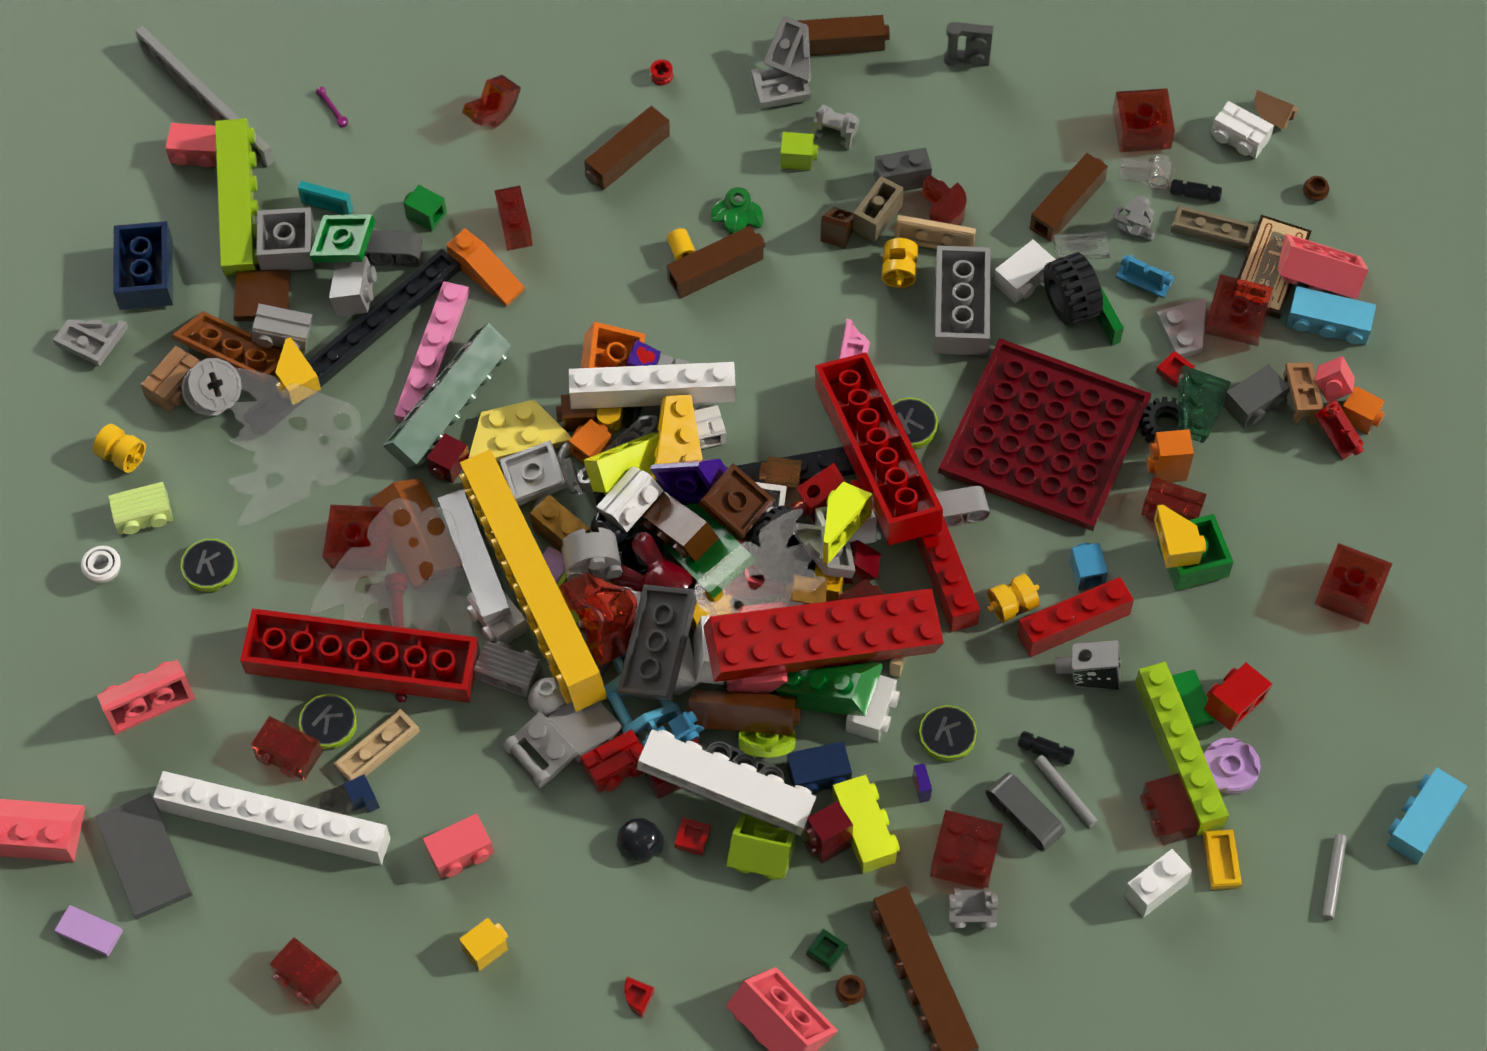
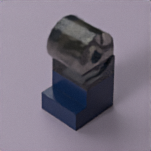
[319,774,380,815]

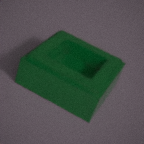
[806,928,848,972]

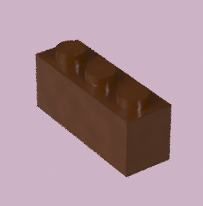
[639,490,719,562]

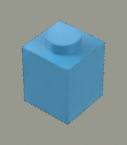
[1069,543,1108,590]

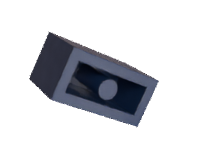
[787,741,852,795]

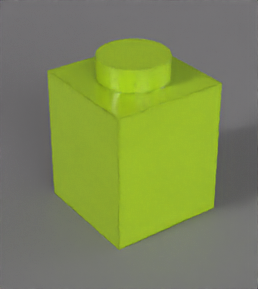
[780,132,818,170]

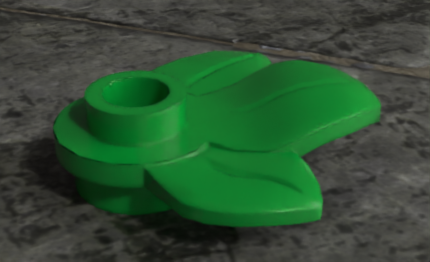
[711,187,763,235]

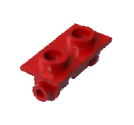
[1314,399,1364,460]

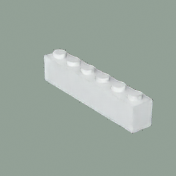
[569,362,736,409]
[637,730,817,836]

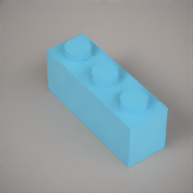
[1286,286,1376,345]
[1387,767,1467,864]

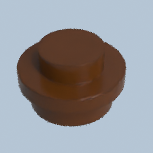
[1303,176,1330,201]
[835,975,866,1005]

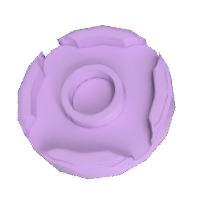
[1204,738,1261,795]

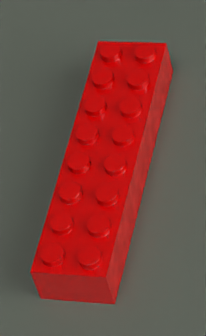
[815,352,943,545]
[703,589,944,682]
[240,608,480,703]

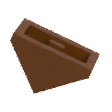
[821,207,853,248]

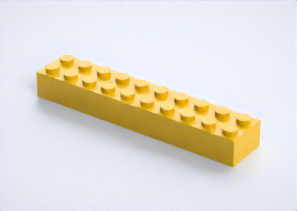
[459,449,607,712]

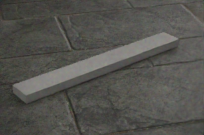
[135,26,274,167]

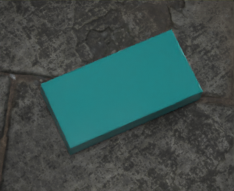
[298,181,353,215]

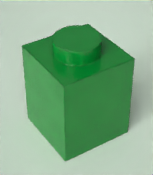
[404,184,447,231]

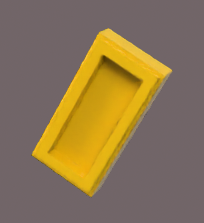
[1203,829,1242,890]

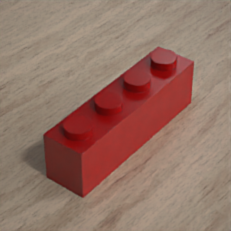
[915,516,980,632]
[1017,577,1134,658]

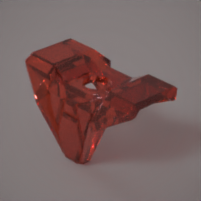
[559,572,638,666]

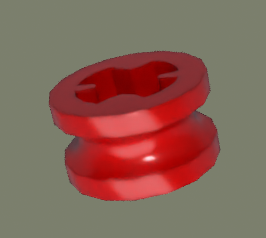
[650,59,673,85]

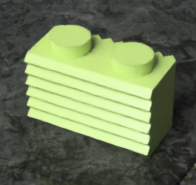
[108,481,173,534]

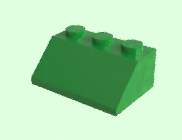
[777,662,883,716]

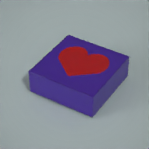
[625,340,661,366]
[912,763,932,803]

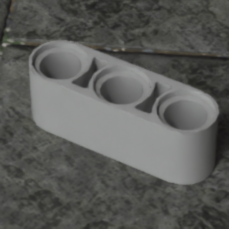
[935,486,990,527]

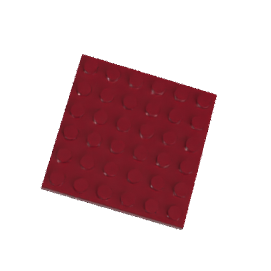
[938,338,1152,531]

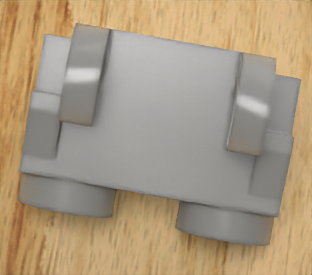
[811,105,859,149]
[1113,195,1155,241]
[948,888,998,928]

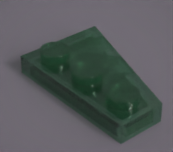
[1178,365,1231,443]

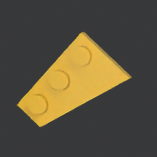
[651,395,703,481]

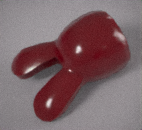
[611,532,697,593]

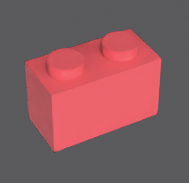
[166,123,217,167]
[423,813,494,879]

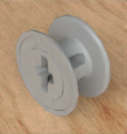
[181,358,242,417]

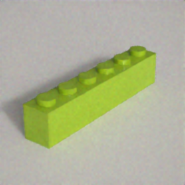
[215,118,259,276]
[1135,661,1229,836]

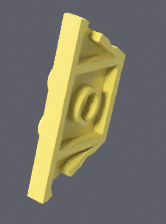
[468,400,571,463]

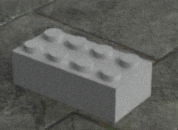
[934,246,991,356]

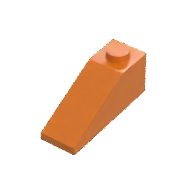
[446,228,525,306]

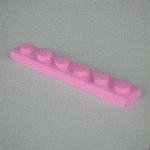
[394,281,470,422]

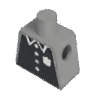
[1055,640,1121,690]

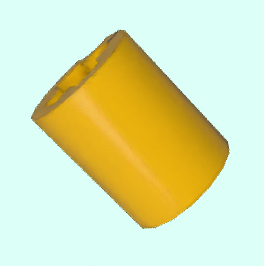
[666,228,696,261]

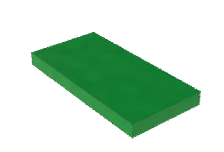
[655,504,756,599]

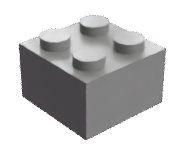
[257,207,315,271]

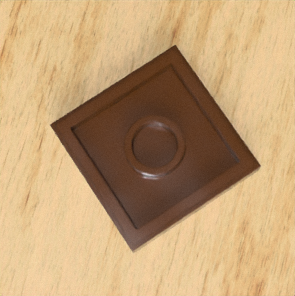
[233,270,291,321]
[698,463,775,541]

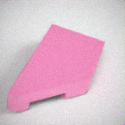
[839,319,870,359]

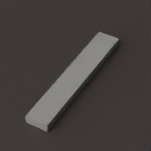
[437,489,511,623]

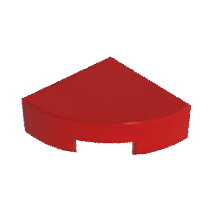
[624,977,655,1018]

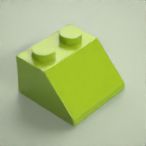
[726,812,797,880]

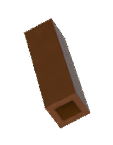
[798,15,890,56]
[584,106,670,190]
[1029,153,1108,242]
[667,225,766,299]
[689,689,802,736]

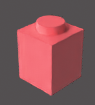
[1315,356,1355,403]

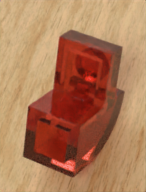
[462,75,521,128]
[922,175,967,226]

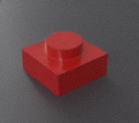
[1156,350,1195,389]
[674,818,711,856]

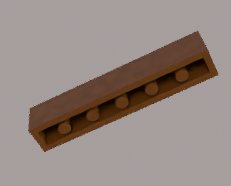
[870,886,979,1051]

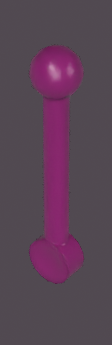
[316,86,348,128]

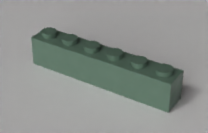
[383,323,511,468]

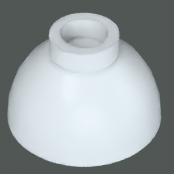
[81,546,121,583]
[528,677,566,716]

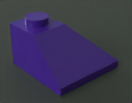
[650,459,727,504]

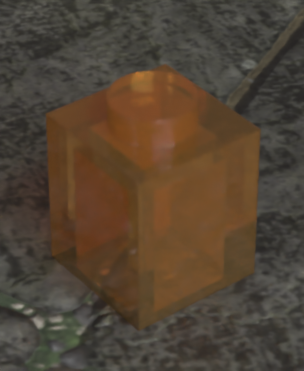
[759,456,802,491]

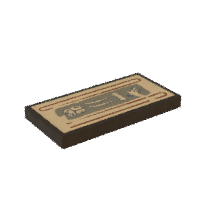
[1229,215,1312,319]

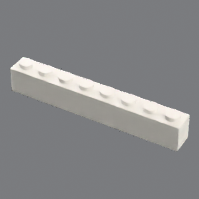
[153,771,391,865]

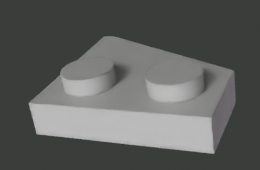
[763,16,811,83]
[1156,298,1206,358]
[53,319,128,367]
[792,523,855,578]

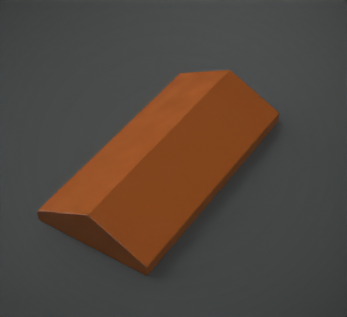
[172,311,282,382]
[370,478,464,590]

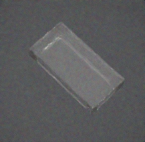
[1053,231,1110,260]

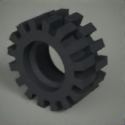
[1141,397,1193,443]

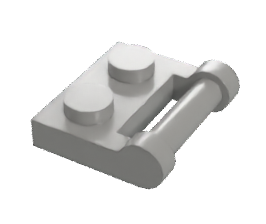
[750,68,811,109]
[502,711,579,788]

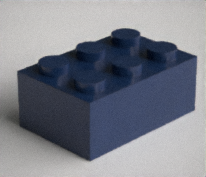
[113,221,173,310]

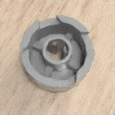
[561,527,622,587]

